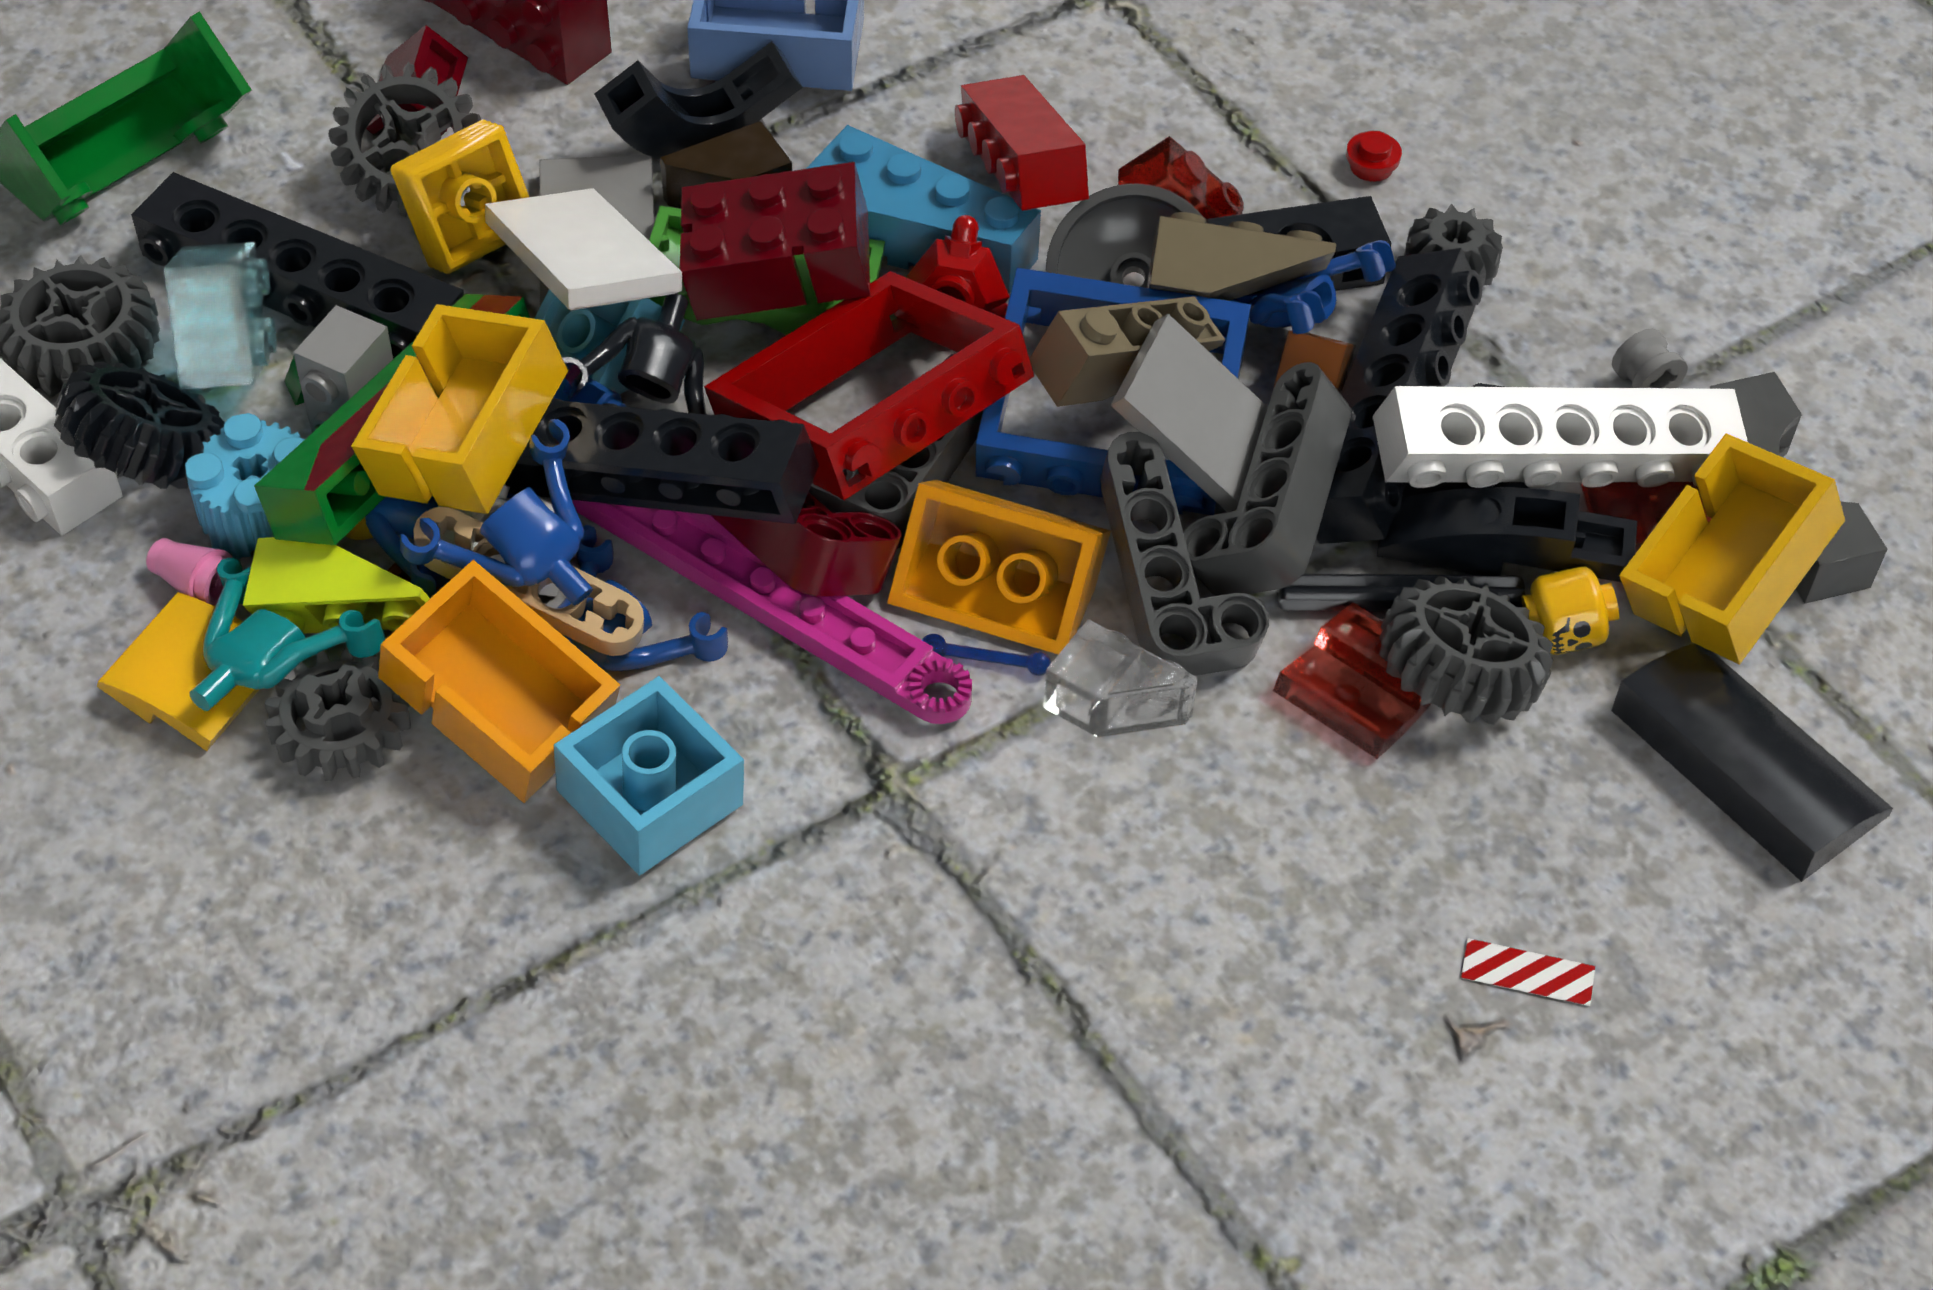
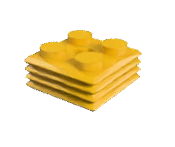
[390,119,529,274]

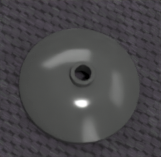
[1046,184,1207,288]

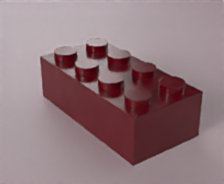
[424,0,612,85]

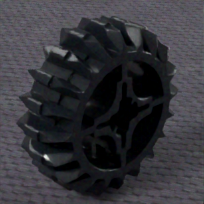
[54,362,225,489]

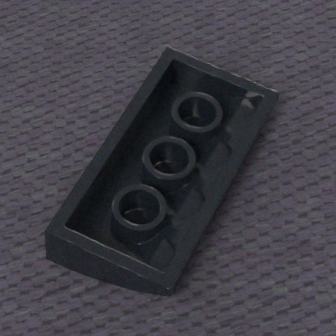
[1611,643,1893,882]

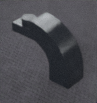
[594,41,803,159]

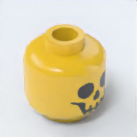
[1521,567,1620,655]

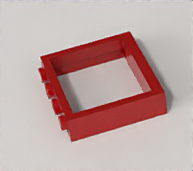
[704,271,1034,500]

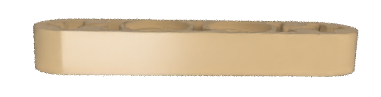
[413,507,644,656]

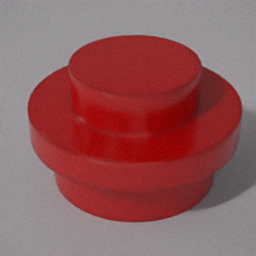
[1346,131,1402,182]

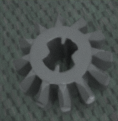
[1404,204,1503,288]

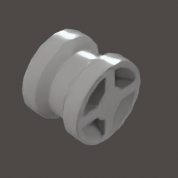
[1611,328,1688,388]

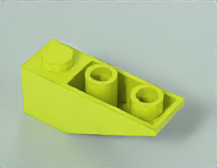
[243,537,430,634]

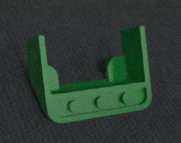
[0,11,252,225]

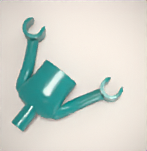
[190,558,385,711]

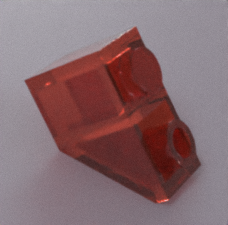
[1118,136,1244,221]

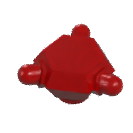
[893,215,1010,318]

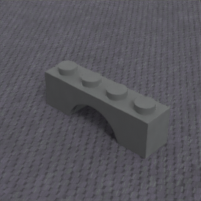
[1709,372,1888,604]

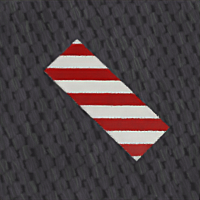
[1461,938,1596,1006]

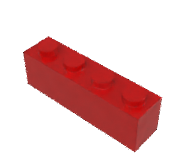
[955,75,1089,211]

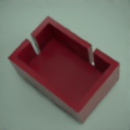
[680,162,870,321]

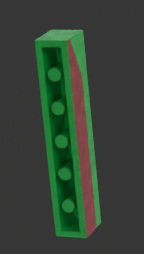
[254,294,530,545]

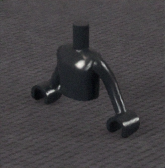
[562,293,707,415]

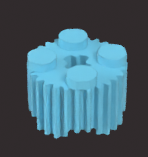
[185,413,305,560]

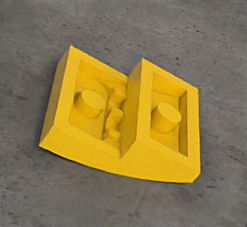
[97,592,260,751]

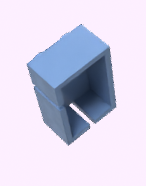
[687,0,864,91]

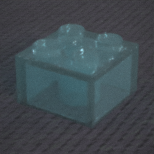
[164,242,277,390]

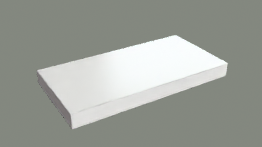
[485,188,682,311]

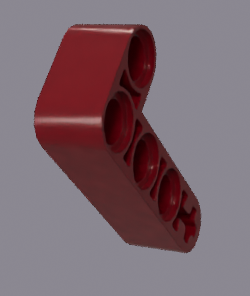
[711,492,901,597]

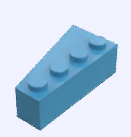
[806,125,1041,294]

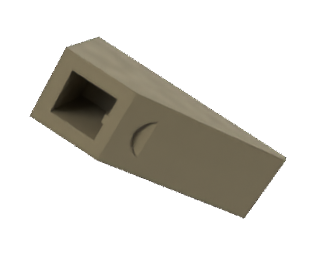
[1147,212,1336,301]
[1029,296,1225,407]

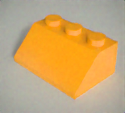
[887,480,1111,657]

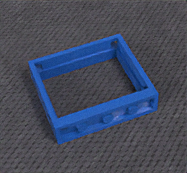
[976,268,1251,515]

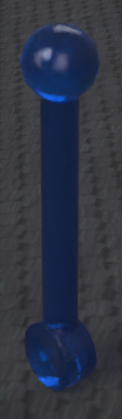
[922,634,1051,676]

